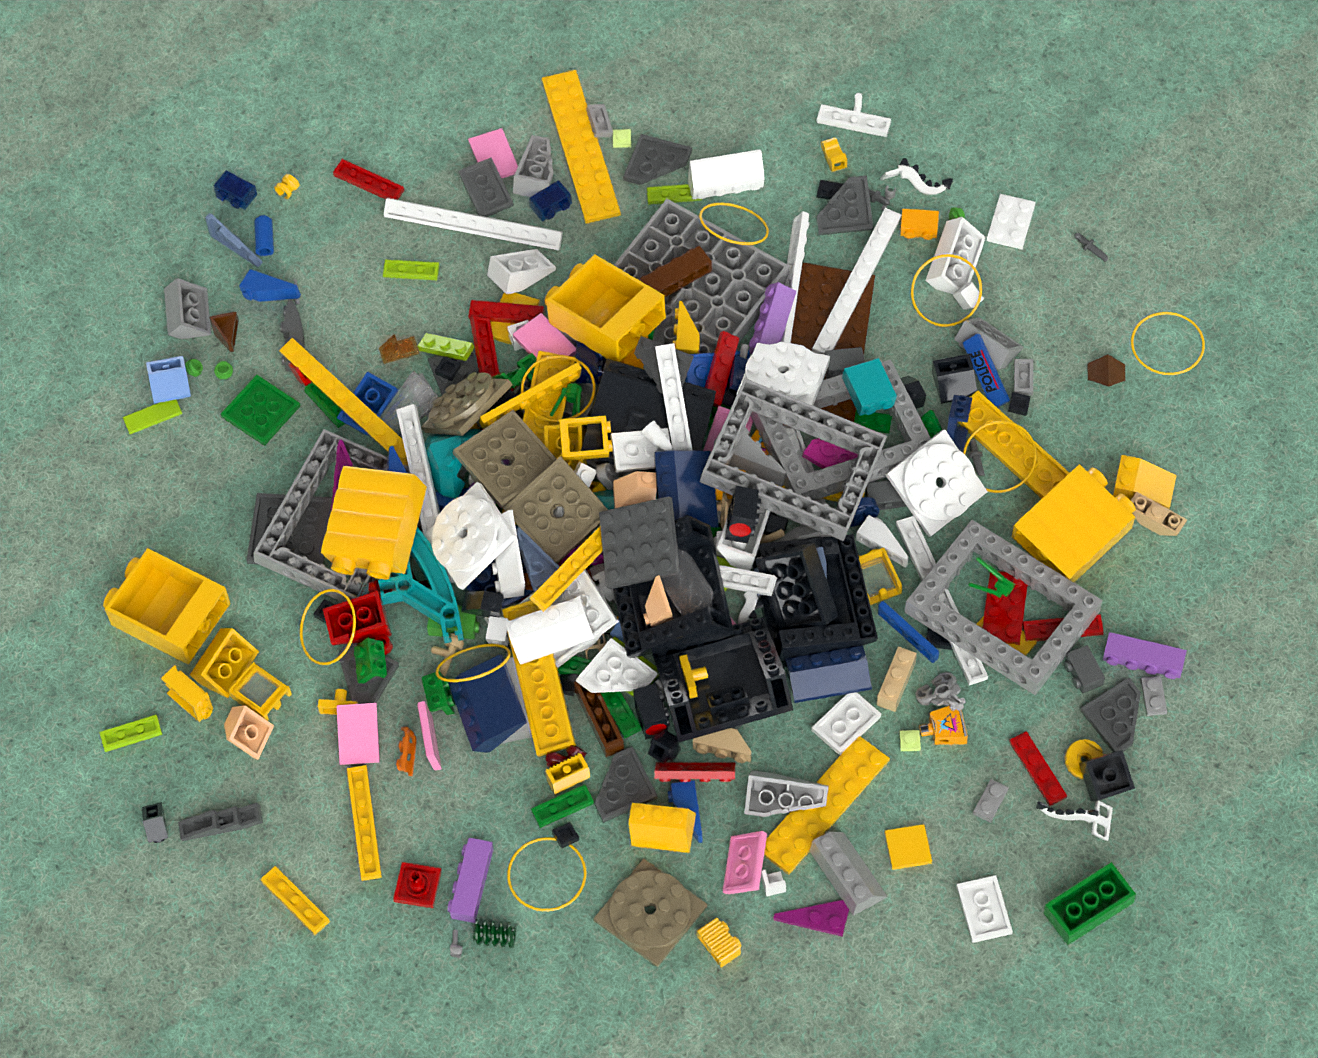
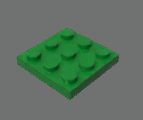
[221,375,301,446]

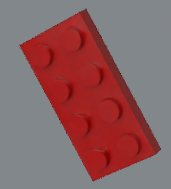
[982,571,1028,645]
[654,762,735,782]

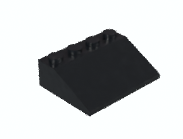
[755,543,838,630]

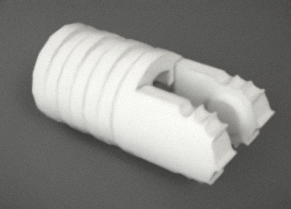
[642,421,673,451]

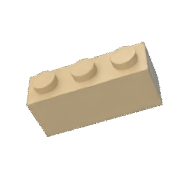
[877,647,917,712]

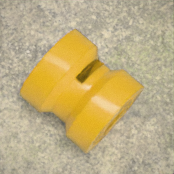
[274,174,300,199]

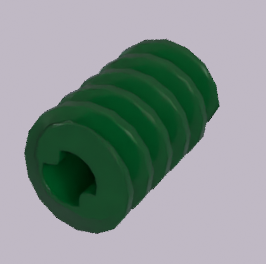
[473,919,516,948]

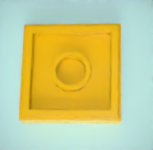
[885,824,932,870]

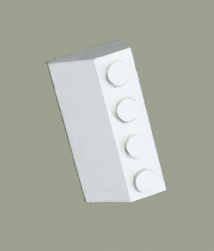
[688,149,764,199]
[926,217,986,294]
[717,507,770,571]
[492,510,525,598]
[505,597,595,665]

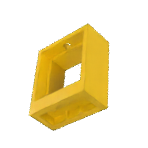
[559,416,613,461]

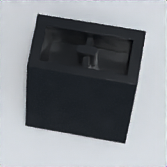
[932,354,977,404]

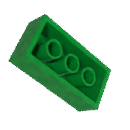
[1043,862,1136,945]

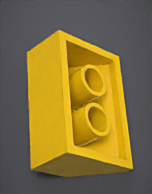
[544,425,587,471]
[190,628,259,698]
[628,803,696,853]

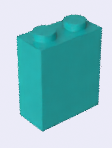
[842,358,897,416]

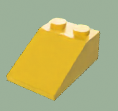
[1113,455,1176,509]

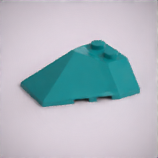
[425,429,482,499]

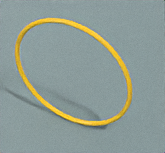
[699,203,769,245]
[911,254,982,327]
[1131,312,1205,375]
[521,355,596,422]
[964,421,1037,493]
[300,589,356,665]
[436,644,511,682]
[507,837,586,911]

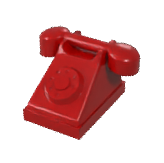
[323,591,393,655]

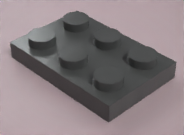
[458,158,514,217]

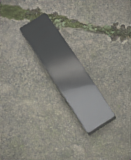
[178,802,263,841]

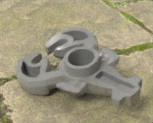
[915,672,966,711]

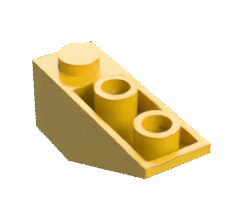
[673,301,700,354]

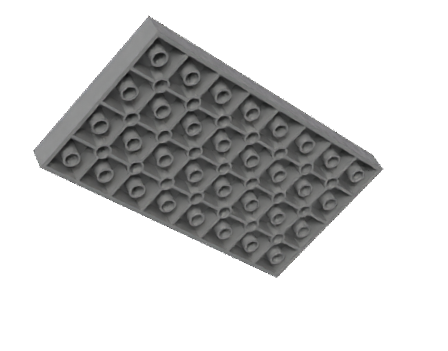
[513,199,789,480]

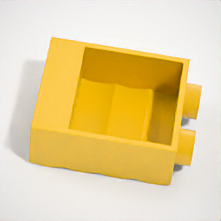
[545,254,666,362]
[1011,464,1136,582]
[321,466,427,580]
[103,548,231,665]

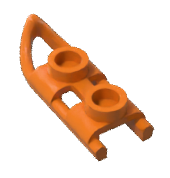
[396,727,417,776]

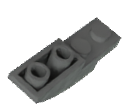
[280,299,305,372]

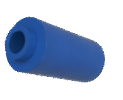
[254,215,274,256]

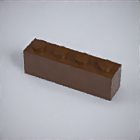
[639,245,712,298]
[574,681,624,758]

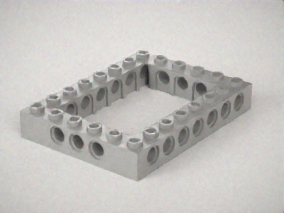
[751,359,931,500]
[700,378,887,541]
[253,429,410,602]
[905,520,1103,695]

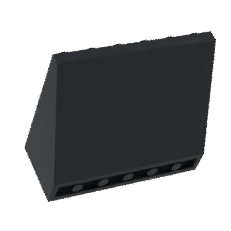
[581,358,716,473]
[613,515,734,658]
[752,534,878,668]
[652,617,793,743]

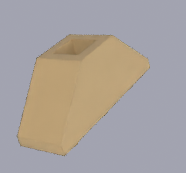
[1131,492,1187,536]
[693,728,752,763]

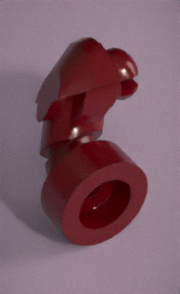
[545,745,587,768]

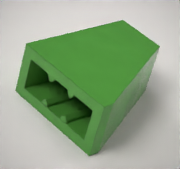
[427,605,480,639]

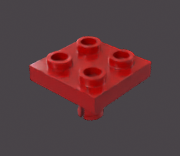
[393,862,442,908]

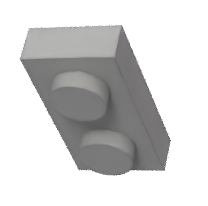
[586,104,613,138]
[1014,359,1033,396]
[1141,676,1167,716]
[973,779,1009,823]

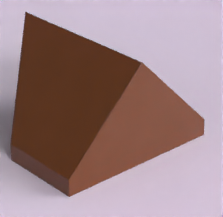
[209,312,239,352]
[1087,354,1126,387]

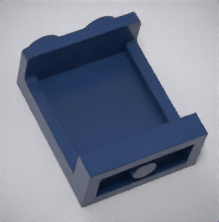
[947,395,972,453]

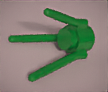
[550,383,582,416]
[968,557,1015,598]

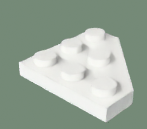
[576,638,658,693]

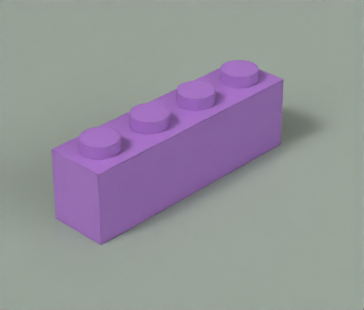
[749,282,797,355]
[1103,632,1187,679]
[448,838,493,923]

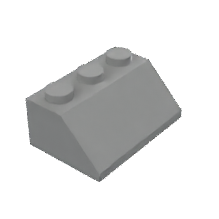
[164,278,211,339]
[954,317,1024,370]

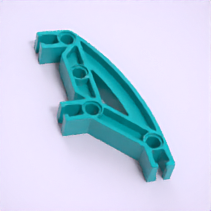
[378,527,464,644]

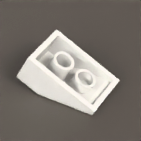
[487,249,556,294]

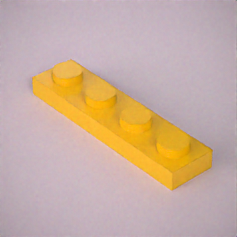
[260,866,330,935]

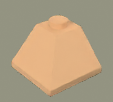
[613,471,657,508]
[643,575,674,627]
[224,705,274,760]

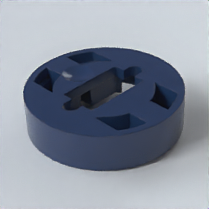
[850,497,879,527]

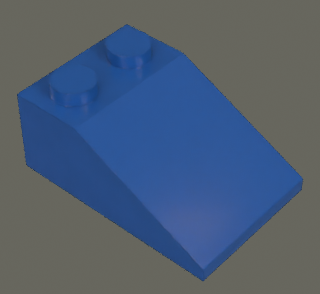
[337,372,403,436]

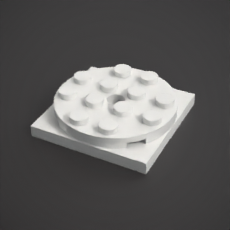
[737,342,830,406]
[885,430,988,537]
[424,482,517,590]
[519,569,619,668]

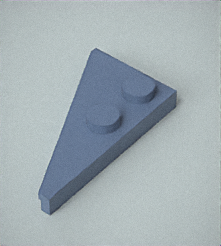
[205,213,263,268]
[516,527,559,592]

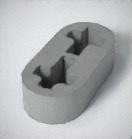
[596,463,620,490]

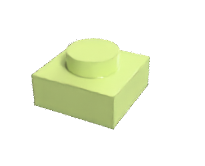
[613,129,631,148]
[900,730,921,751]

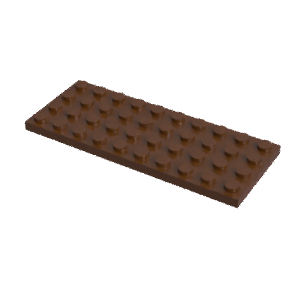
[783,262,875,427]

